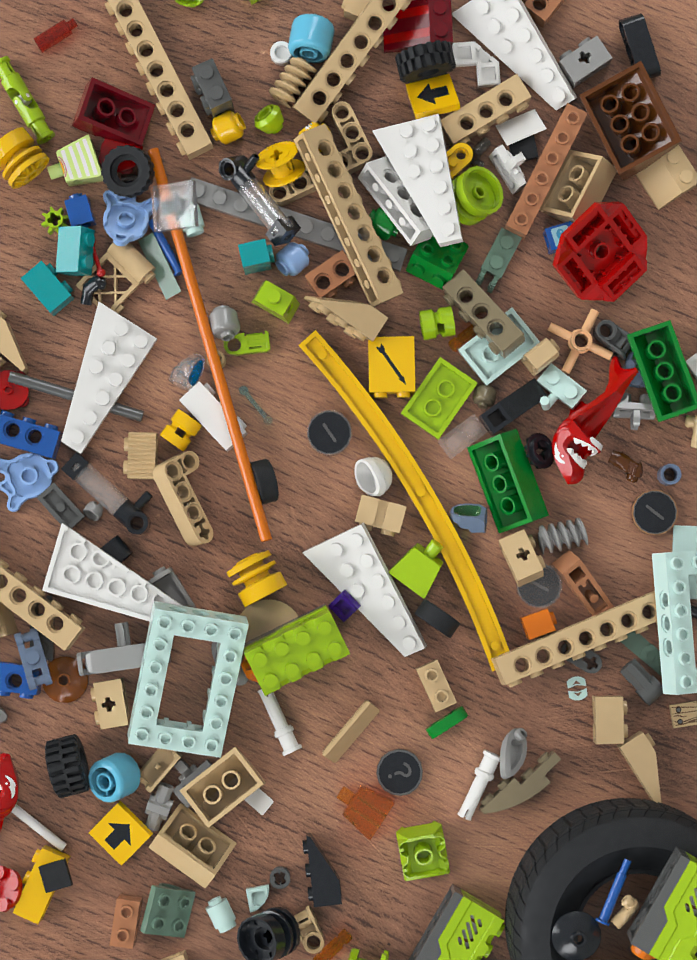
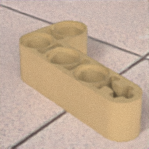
[153,451,213,547]

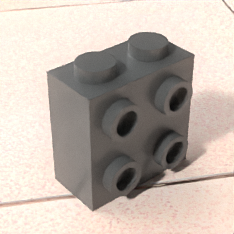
[190,58,235,118]

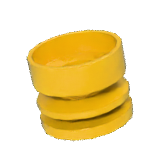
[0,127,50,189]
[226,550,287,607]

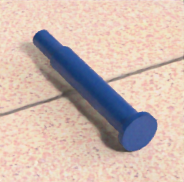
[149,219,183,277]
[595,858,631,926]

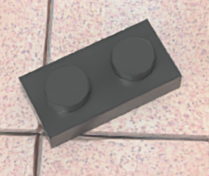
[37,482,86,529]

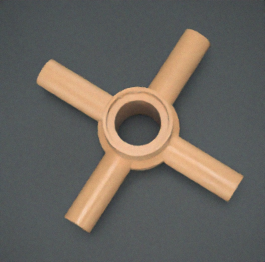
[547,309,613,374]

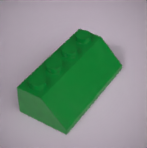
[627,320,697,422]
[467,429,549,534]

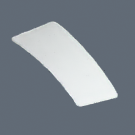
[245,788,274,815]

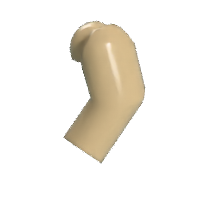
[610,895,639,929]

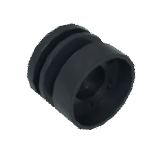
[237,907,300,960]

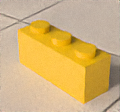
[13,845,71,924]

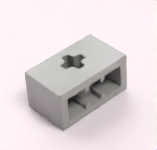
[558,36,613,89]

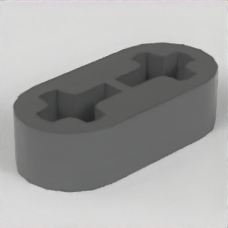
[560,642,602,674]

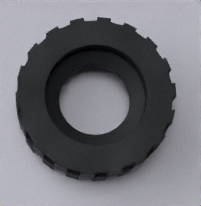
[101,145,155,198]

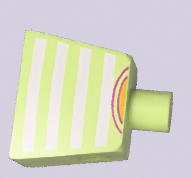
[47,134,103,186]

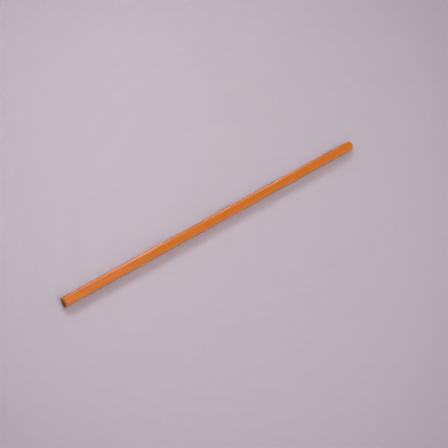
[148,148,272,542]

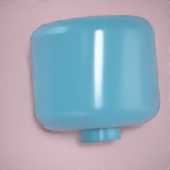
[288,14,335,63]
[88,753,141,803]

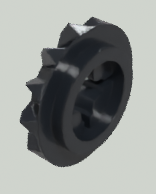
[524,433,554,469]

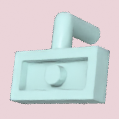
[537,363,587,411]

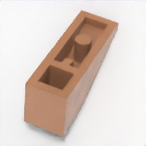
[552,550,614,616]

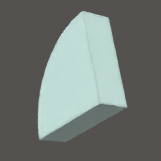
[246,884,269,913]

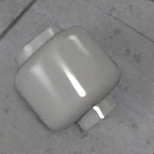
[208,305,240,341]

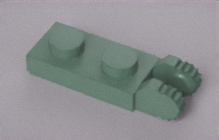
[476,228,522,293]

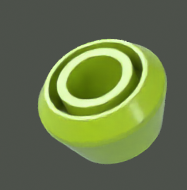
[254,104,284,134]

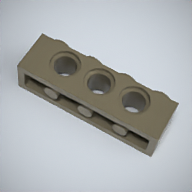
[443,269,525,359]

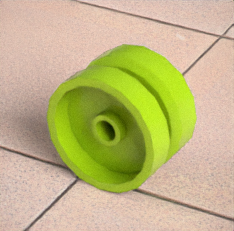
[452,166,504,226]

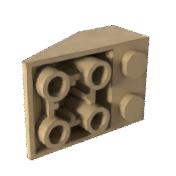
[304,296,388,341]

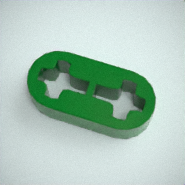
[425,706,468,739]

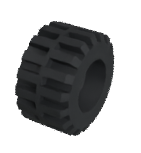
[45,734,90,798]

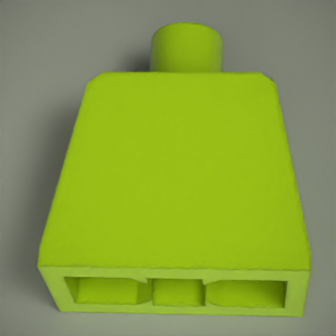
[251,280,300,324]
[389,539,443,599]

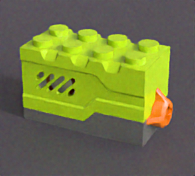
[241,604,350,696]
[627,846,697,960]
[408,884,505,960]

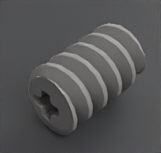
[538,518,588,555]

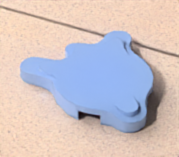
[103,190,160,246]
[0,453,59,512]

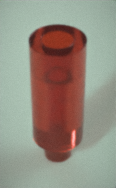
[33,18,78,53]

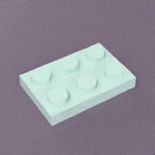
[458,308,540,386]

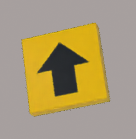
[405,74,460,119]
[89,800,153,866]

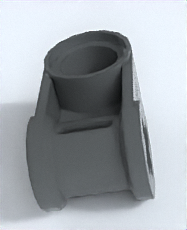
[593,320,631,360]

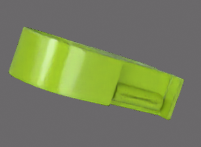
[224,331,271,356]

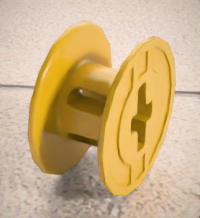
[256,141,306,187]

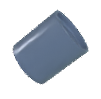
[657,464,681,486]

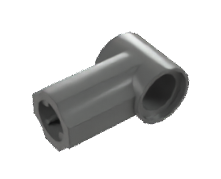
[619,658,663,706]

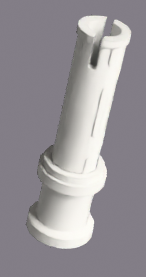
[257,689,302,756]
[457,750,500,821]

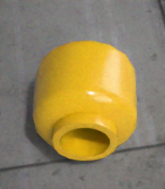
[210,111,246,145]

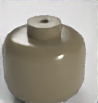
[473,384,497,409]

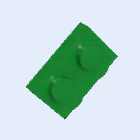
[405,235,469,290]

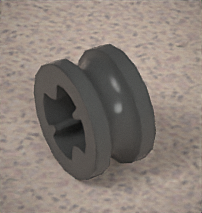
[269,866,291,889]

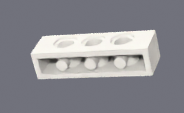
[358,156,433,246]

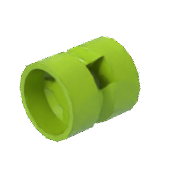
[419,306,456,340]

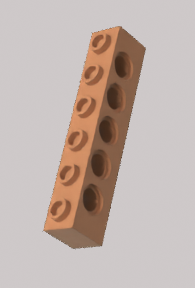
[504,103,588,240]

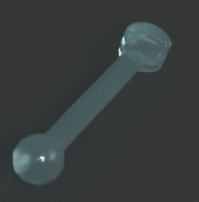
[239,386,273,425]

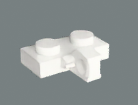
[489,144,527,195]

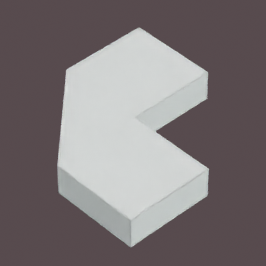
[452,41,501,88]

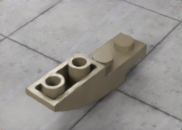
[479,750,561,814]

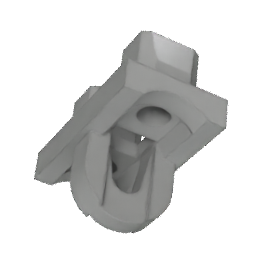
[613,393,655,430]

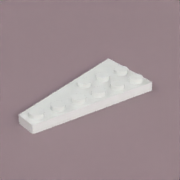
[452,0,577,110]
[372,114,463,247]
[61,302,157,454]
[42,523,183,622]
[303,523,427,657]

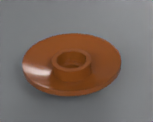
[42,657,88,703]

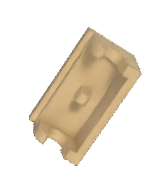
[140,748,183,793]

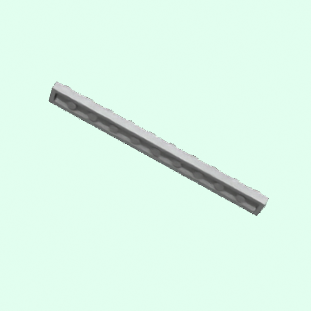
[184,177,407,272]

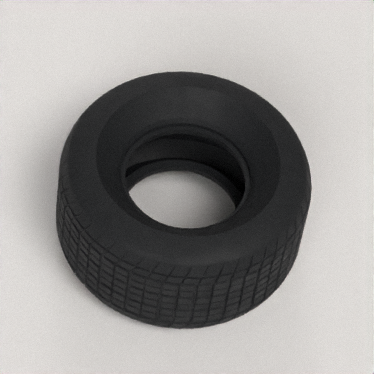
[505,798,697,960]

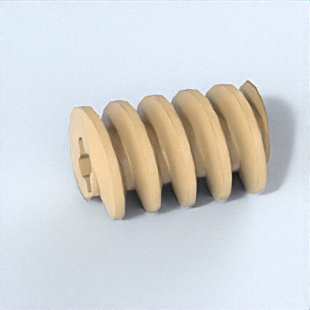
[269,57,317,109]

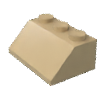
[635,145,697,210]
[539,150,617,223]
[179,747,266,828]
[148,803,237,888]

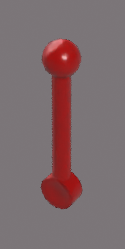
[93,241,105,277]

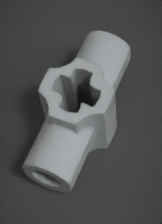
[145,782,174,831]

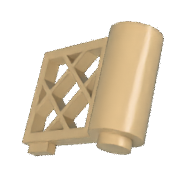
[76,242,156,314]

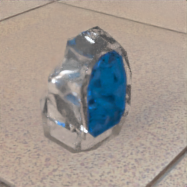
[168,353,205,391]

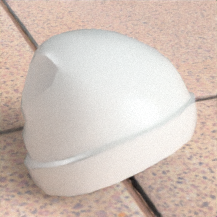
[354,457,393,497]

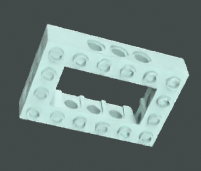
[652,550,697,695]
[127,601,249,758]

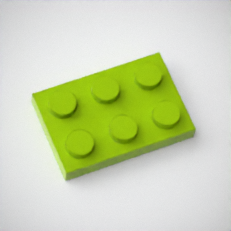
[401,357,478,440]

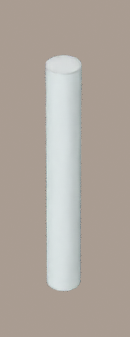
[11,804,67,851]

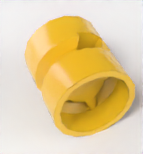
[160,409,202,452]

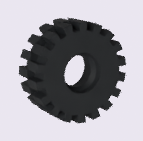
[395,40,456,83]

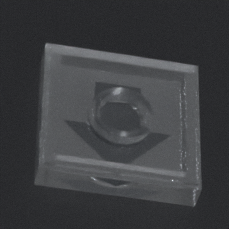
[151,180,199,233]

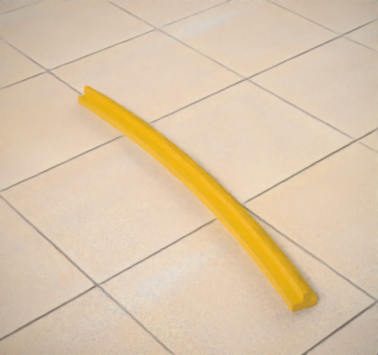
[299,330,510,671]

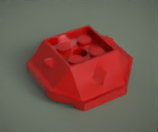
[552,201,647,302]

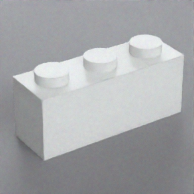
[179,381,248,452]

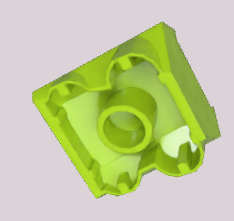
[396,821,450,881]

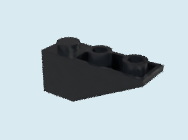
[478,378,548,436]
[302,833,342,907]

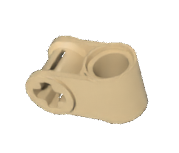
[294,905,325,954]

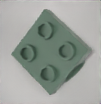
[140,883,196,938]

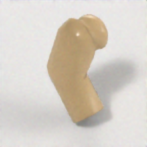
[685,415,697,448]

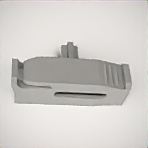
[77,622,171,676]

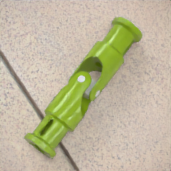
[0,56,55,145]

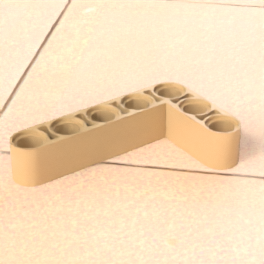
[269,101,372,207]

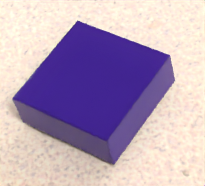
[328,590,361,622]

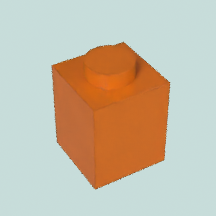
[519,608,557,640]

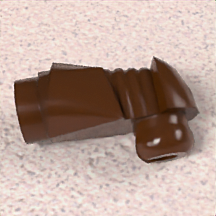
[608,450,643,483]

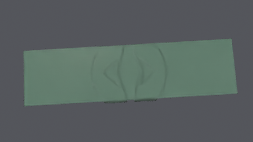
[138,232,181,300]
[620,631,662,677]

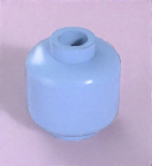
[275,242,309,276]

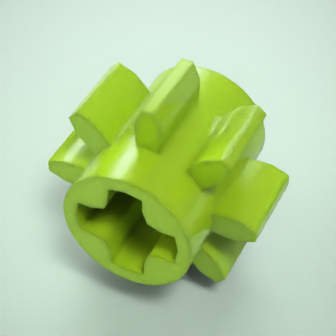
[41,207,69,235]

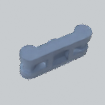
[14,628,53,691]

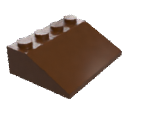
[579,61,682,180]

